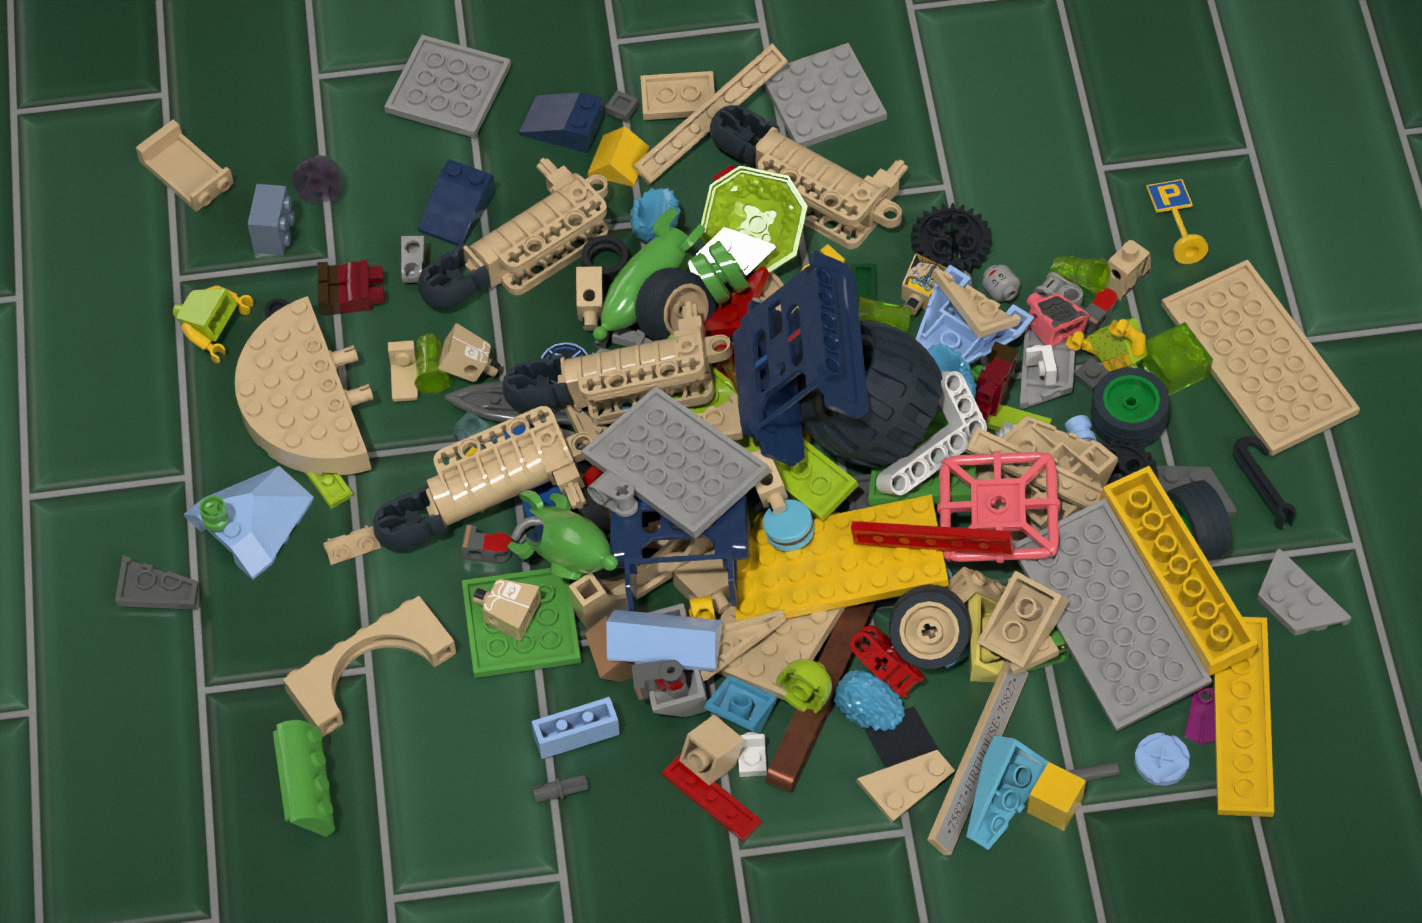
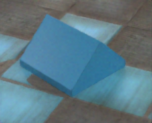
[704,675,777,734]

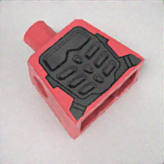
[1027,293,1089,346]

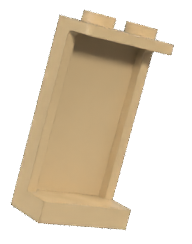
[136,120,234,212]

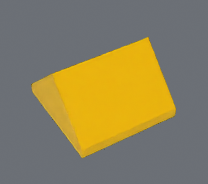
[588,126,650,187]

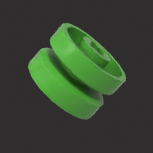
[690,240,750,306]

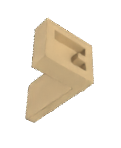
[388,340,418,402]
[945,567,1005,603]

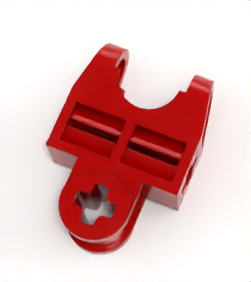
[850,625,925,698]

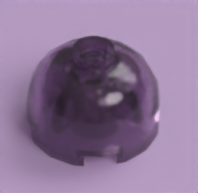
[292,155,343,205]

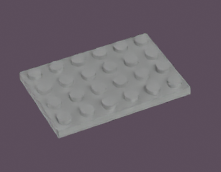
[581,386,770,539]

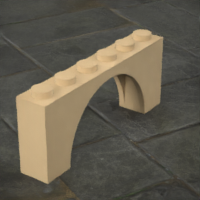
[569,523,714,628]
[283,596,456,737]

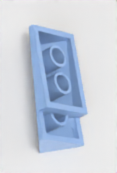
[606,610,723,671]

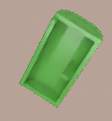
[273,720,335,837]

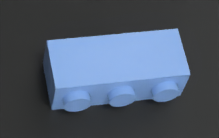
[531,697,619,759]

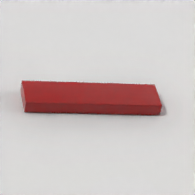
[662,754,762,843]

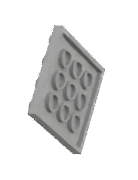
[384,35,511,138]
[763,43,887,147]

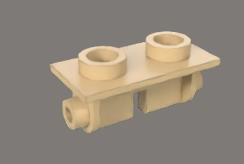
[323,525,381,565]

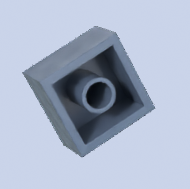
[248,184,295,256]

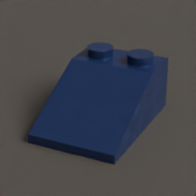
[519,92,604,153]
[418,159,495,246]

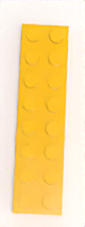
[1213,617,1274,817]

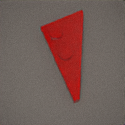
[704,267,769,337]

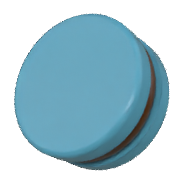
[763,500,814,551]

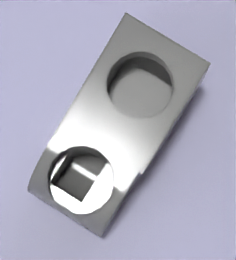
[401,236,426,283]

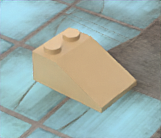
[977,571,1069,668]

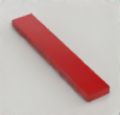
[850,521,1014,555]

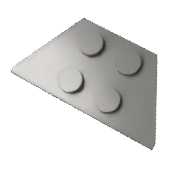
[1019,326,1075,409]
[1257,549,1352,636]

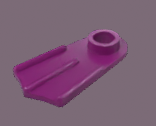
[1184,687,1215,745]

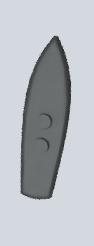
[444,381,613,425]

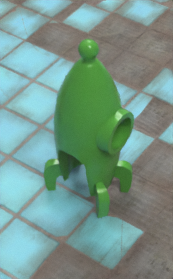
[593,208,706,341]
[507,490,618,580]

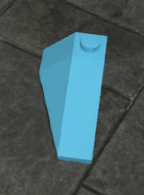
[966,736,1049,850]

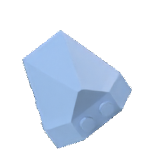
[916,265,1034,364]
[184,466,314,580]

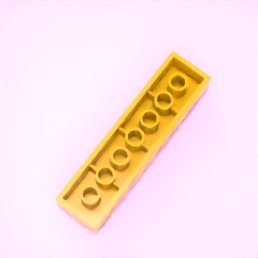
[1099,466,1258,676]

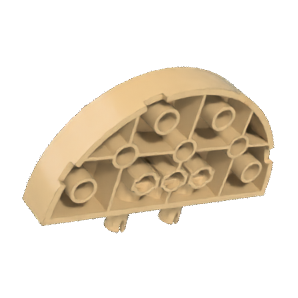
[235,296,373,475]

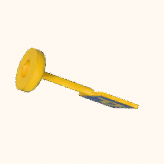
[1146,179,1208,264]

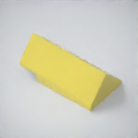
[966,569,1006,682]

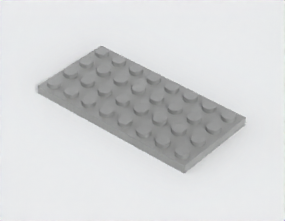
[1014,498,1212,732]

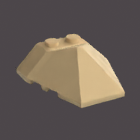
[1001,416,1118,528]

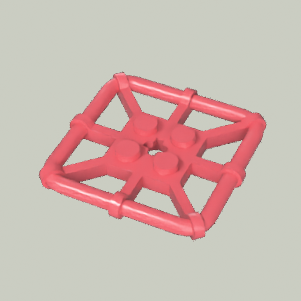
[937,451,1061,563]

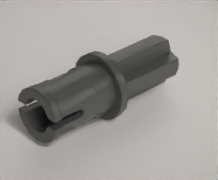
[532,775,588,804]

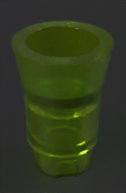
[1051,256,1110,293]
[858,295,911,332]
[415,334,450,394]

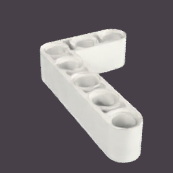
[876,371,987,495]

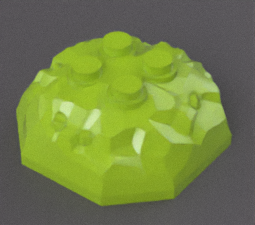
[700,166,808,273]

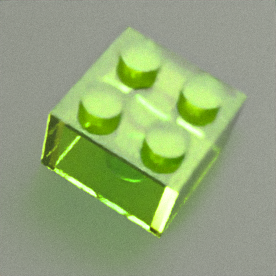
[1140,322,1213,396]

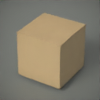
[679,715,744,785]

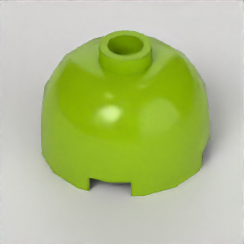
[776,658,832,713]

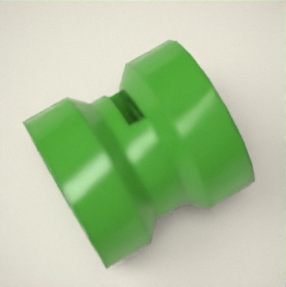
[199,496,229,532]

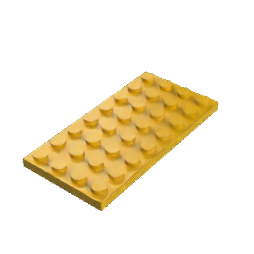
[734,494,949,622]

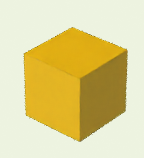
[1027,762,1086,831]

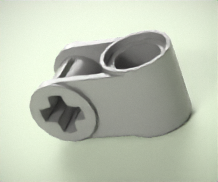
[1034,272,1083,307]
[587,470,638,517]

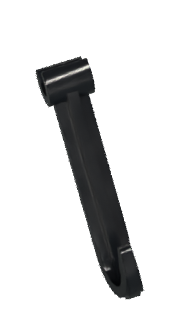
[1232,436,1296,530]

